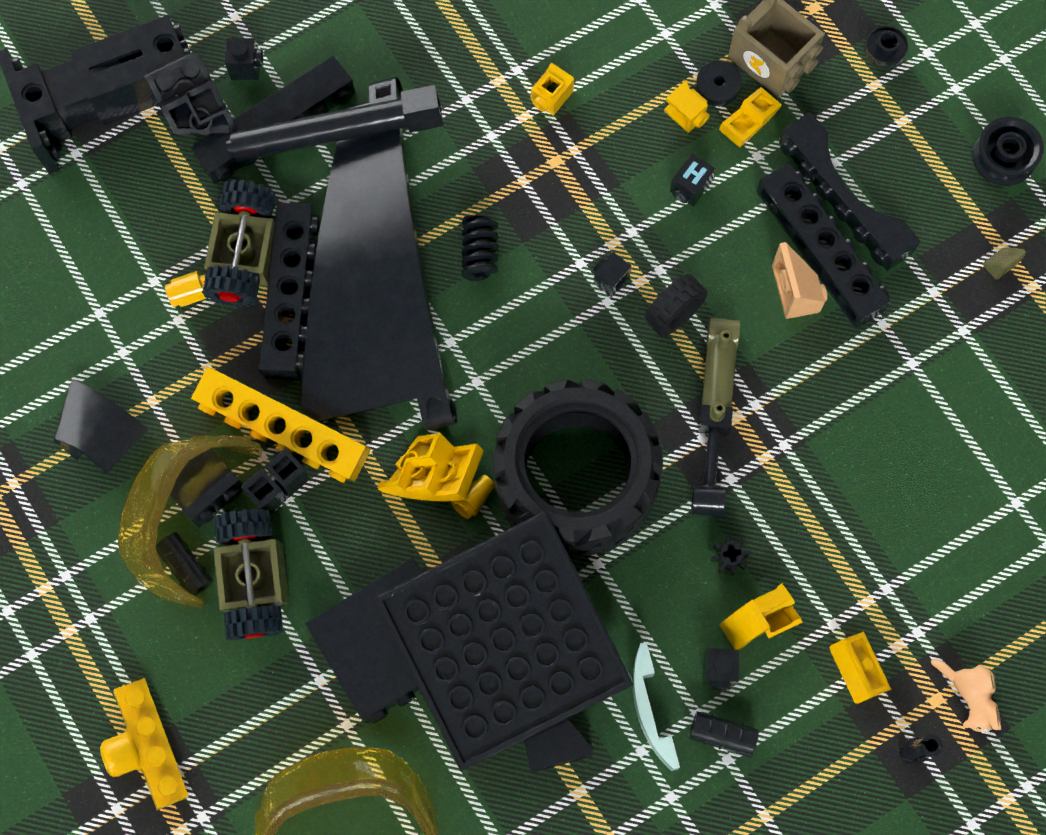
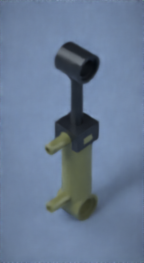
[691,317,740,517]

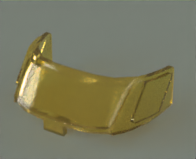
[118,435,262,610]
[253,747,439,835]

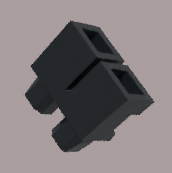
[241,448,310,514]

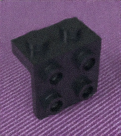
[162,446,243,528]

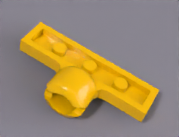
[100,678,188,810]

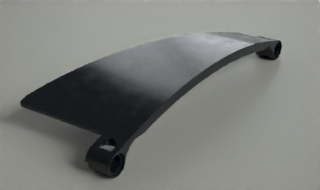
[301,76,458,430]

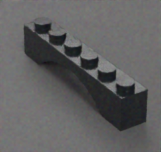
[779,112,921,271]

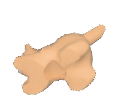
[930,659,1001,734]

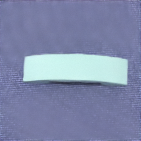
[633,642,680,771]

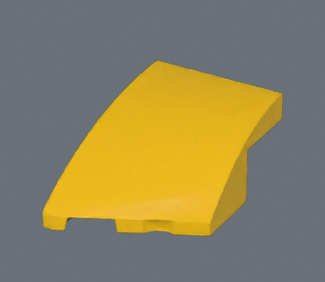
[377,433,484,501]

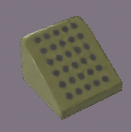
[983,247,1026,279]

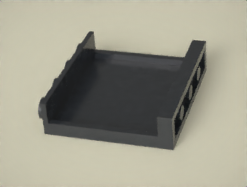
[305,558,422,724]

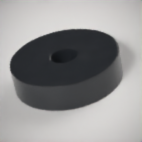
[696,60,742,107]

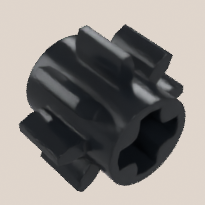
[711,536,750,576]

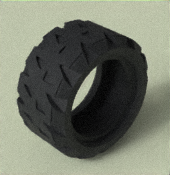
[493,379,663,557]

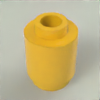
[165,271,207,307]

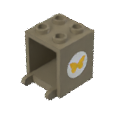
[728,0,825,99]

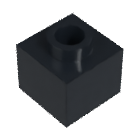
[593,252,631,297]

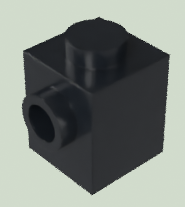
[225,38,264,80]
[703,648,739,690]

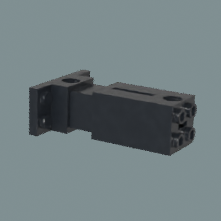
[0,15,191,174]

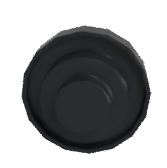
[865,26,908,68]

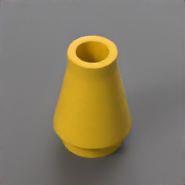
[451,474,495,519]

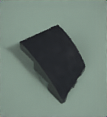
[145,50,239,134]
[54,380,148,474]

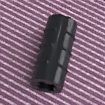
[155,532,213,598]
[689,711,759,758]

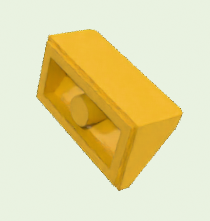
[829,632,891,704]

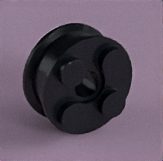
[973,117,1044,186]

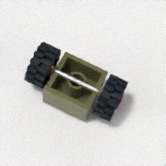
[202,180,276,307]
[214,509,290,640]

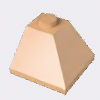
[772,242,827,319]

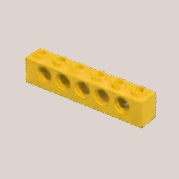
[191,366,371,483]

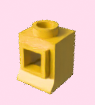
[531,63,574,116]
[664,80,710,133]
[754,583,803,639]

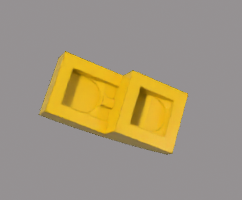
[719,87,782,148]
[719,600,770,650]

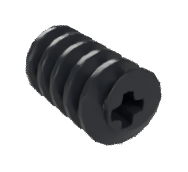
[461,215,499,281]

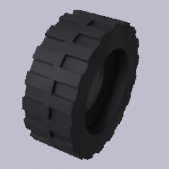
[644,273,708,338]

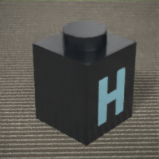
[670,154,716,207]

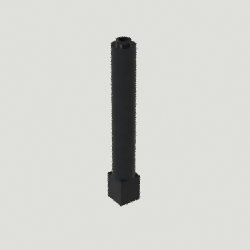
[226,85,444,161]

